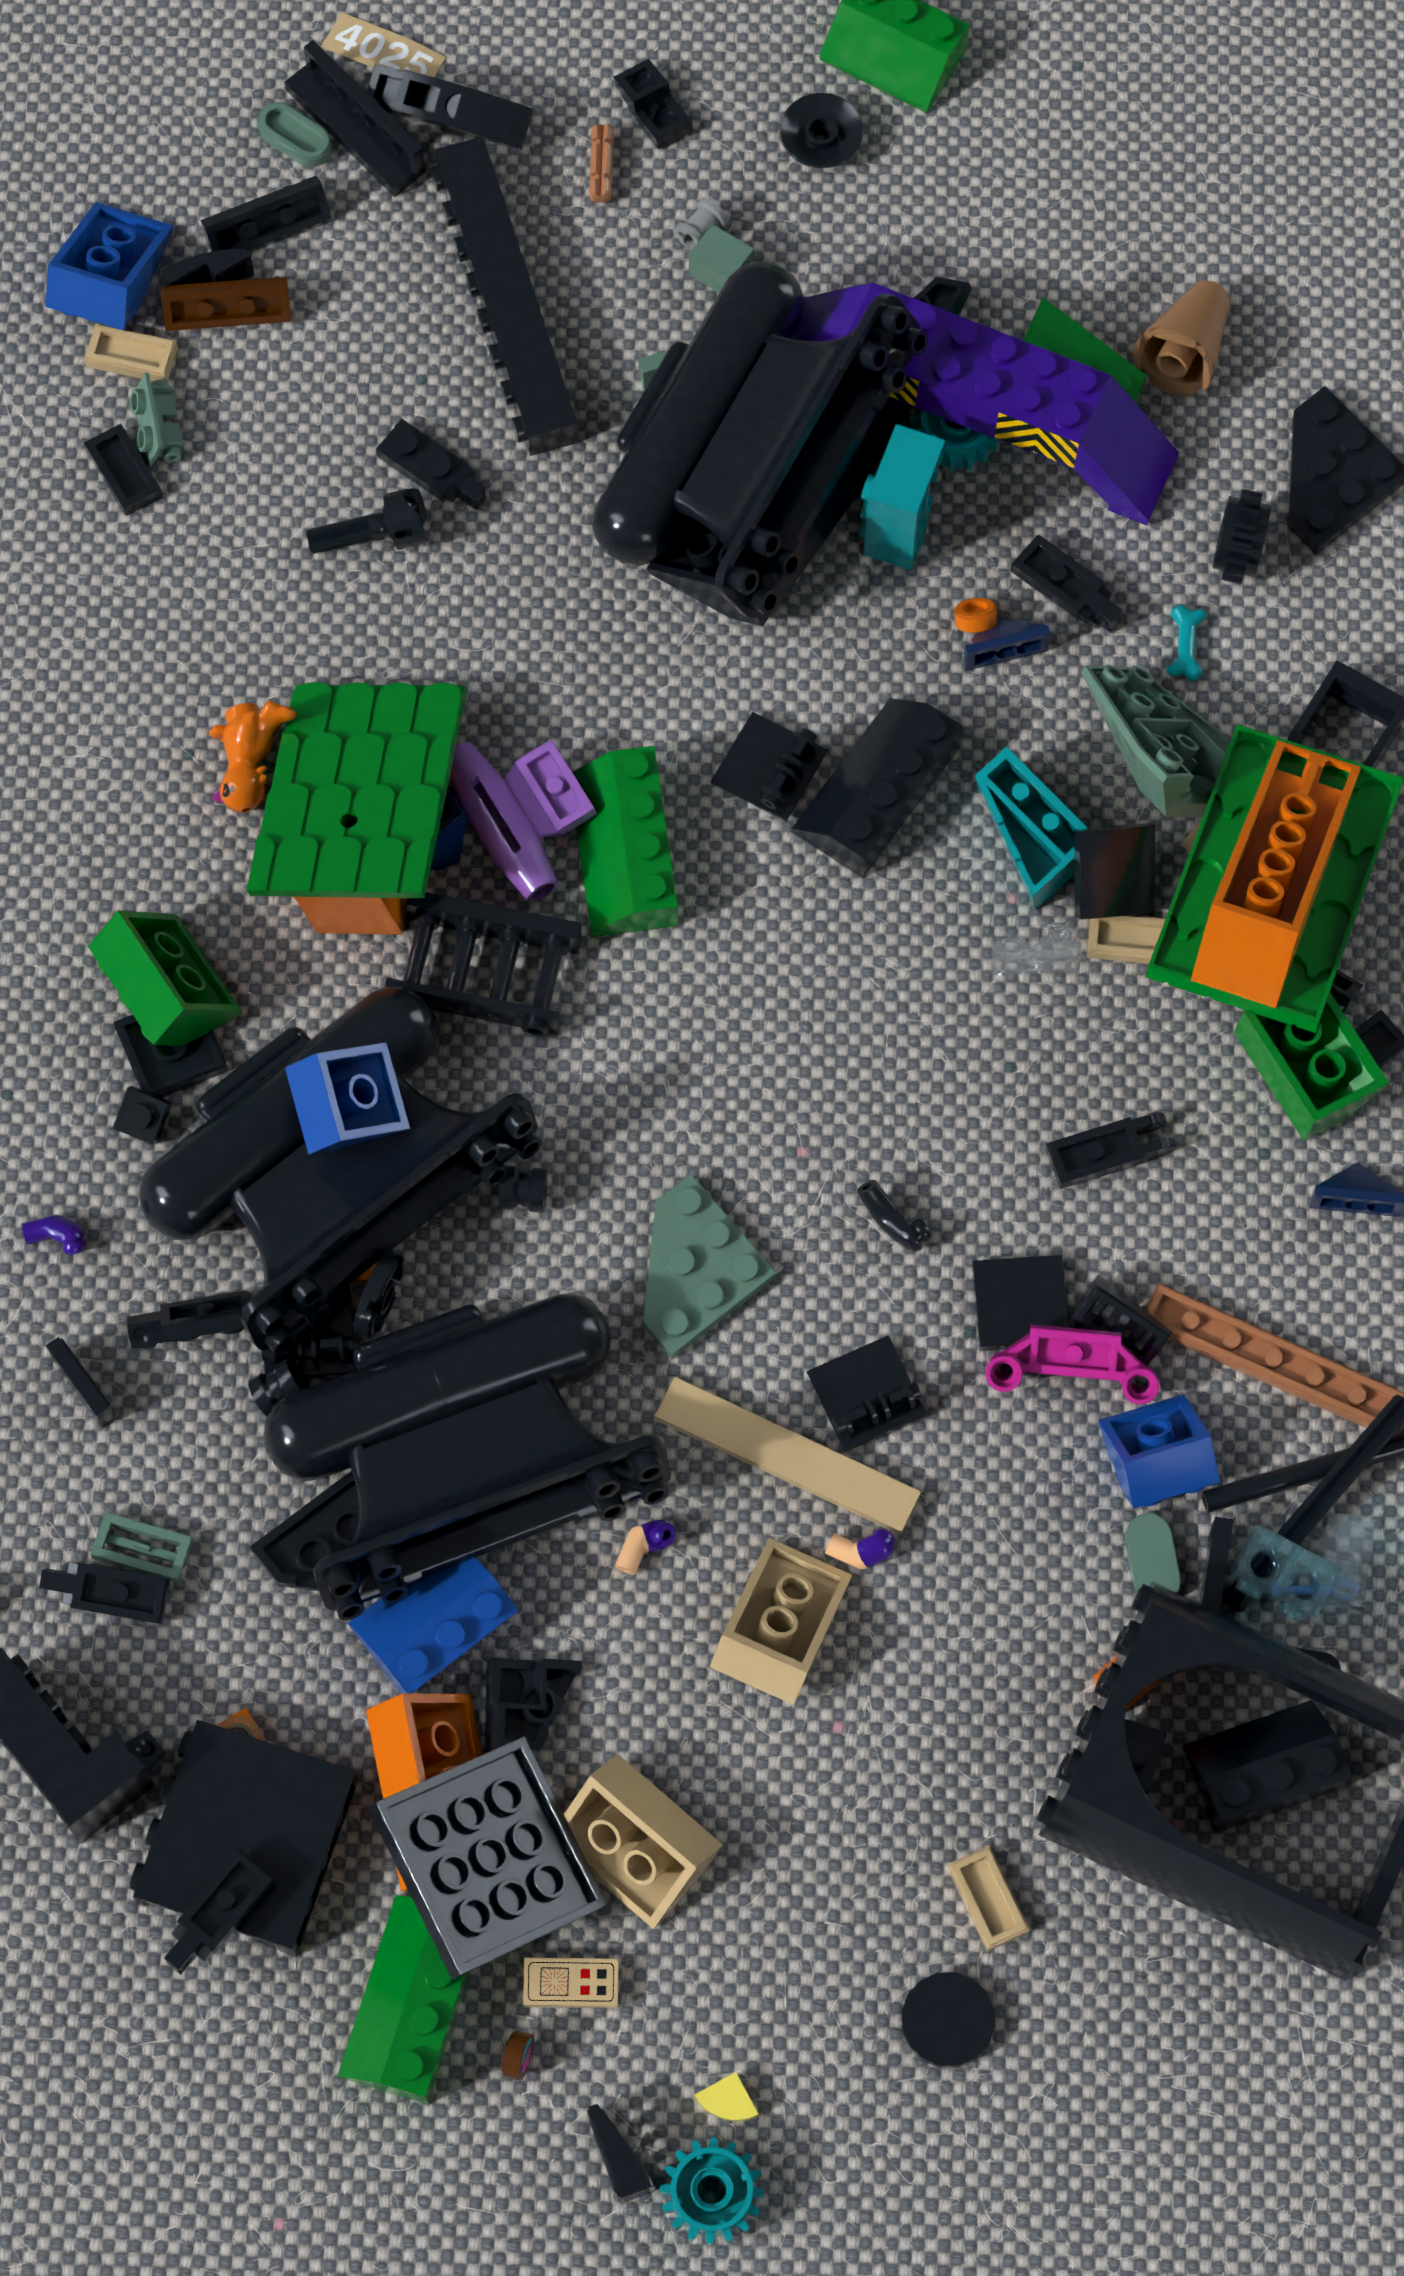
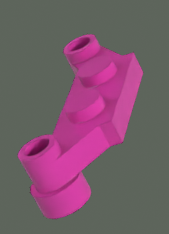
[986,1324,1159,1405]

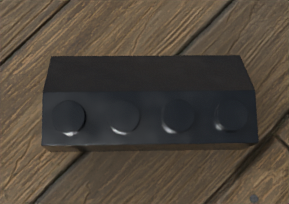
[791,698,963,878]

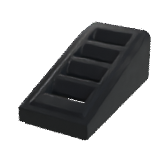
[1071,1275,1172,1366]
[587,2104,655,2204]

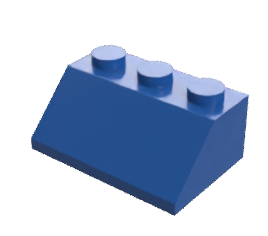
[347,1557,519,1694]

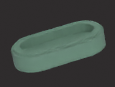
[257,102,332,167]
[1125,1513,1181,1594]

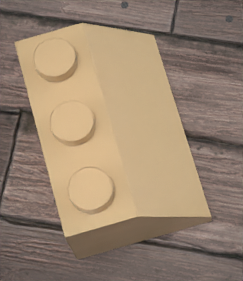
[564,1754,723,1929]

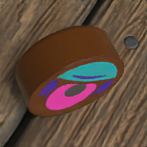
[502,2030,534,2081]

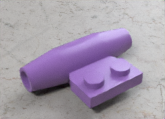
[450,739,597,902]

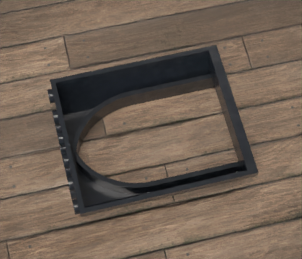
[1036,1581,1404,1981]

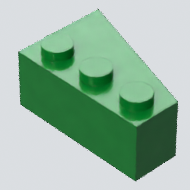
[1023,297,1146,406]

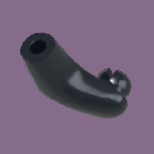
[857,1180,932,1252]

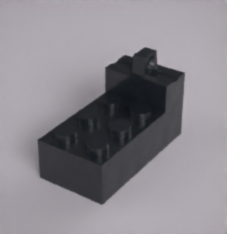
[0,1648,165,1844]

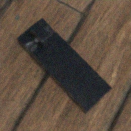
[200,175,332,252]

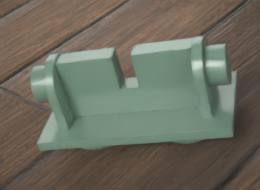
[130,373,184,468]

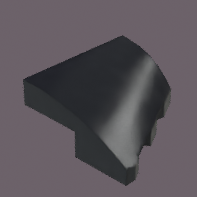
[485,1658,582,1753]

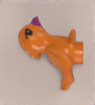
[208,701,297,813]

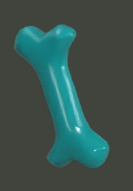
[1166,604,1208,682]

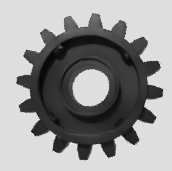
[1212,489,1271,584]

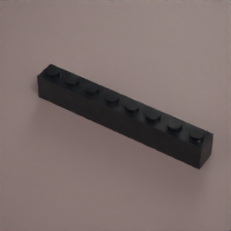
[430,136,579,456]

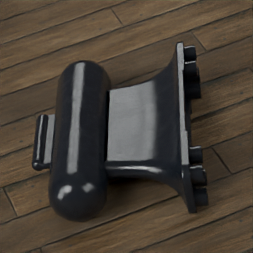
[591,261,928,618]
[139,986,542,1356]
[264,1293,671,1620]

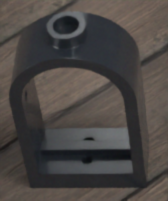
[1287,660,1404,769]

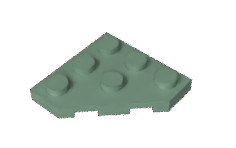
[643,1174,776,1360]

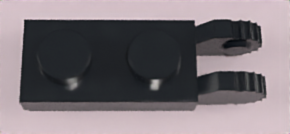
[1045,1112,1177,1189]

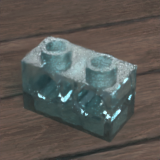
[1227,1525,1342,1622]

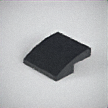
[1074,823,1155,919]

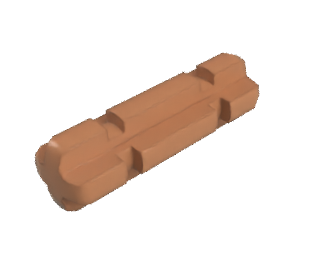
[589,124,614,203]

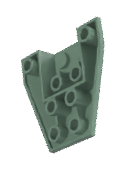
[1081,665,1231,818]

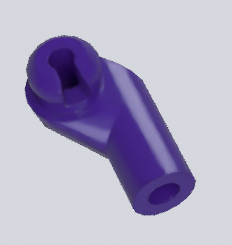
[21,1215,86,1255]

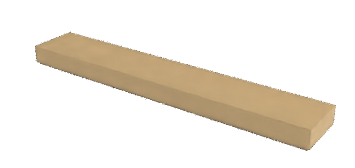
[655,1377,921,1535]

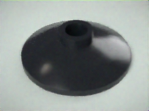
[780,93,863,168]

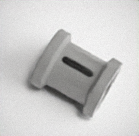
[674,198,729,251]

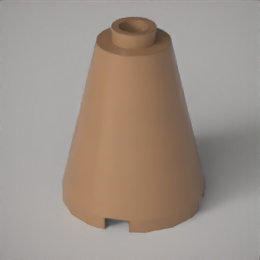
[1132,280,1230,397]

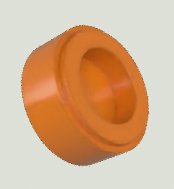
[954,598,998,633]

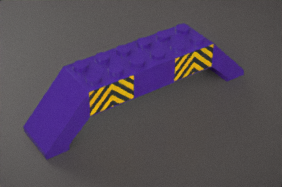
[791,282,1179,526]

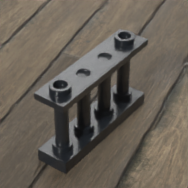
[385,892,582,1037]

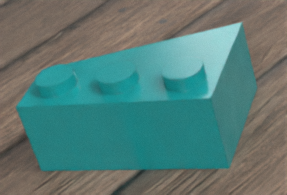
[859,424,945,571]
[975,746,1088,910]

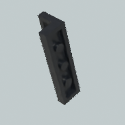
[284,40,425,198]

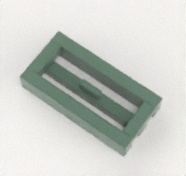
[90,1512,194,1584]

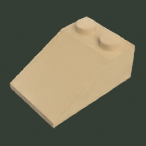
[710,1538,852,1705]

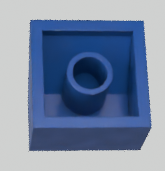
[285,1042,410,1155]
[1098,1394,1220,1509]

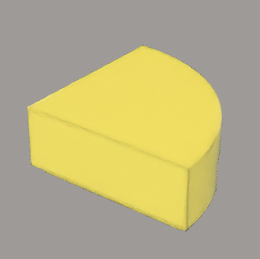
[694,2072,759,2122]

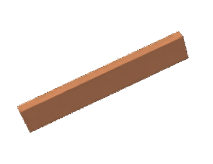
[1145,1283,1404,1428]

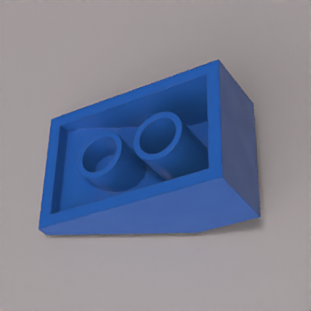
[45,202,174,331]

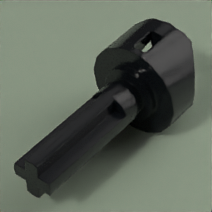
[306,488,428,554]

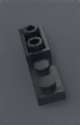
[367,64,534,150]

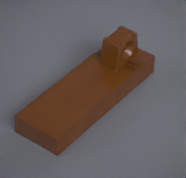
[161,276,291,331]

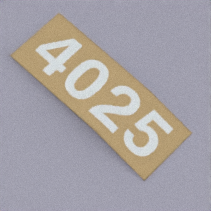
[321,12,446,77]

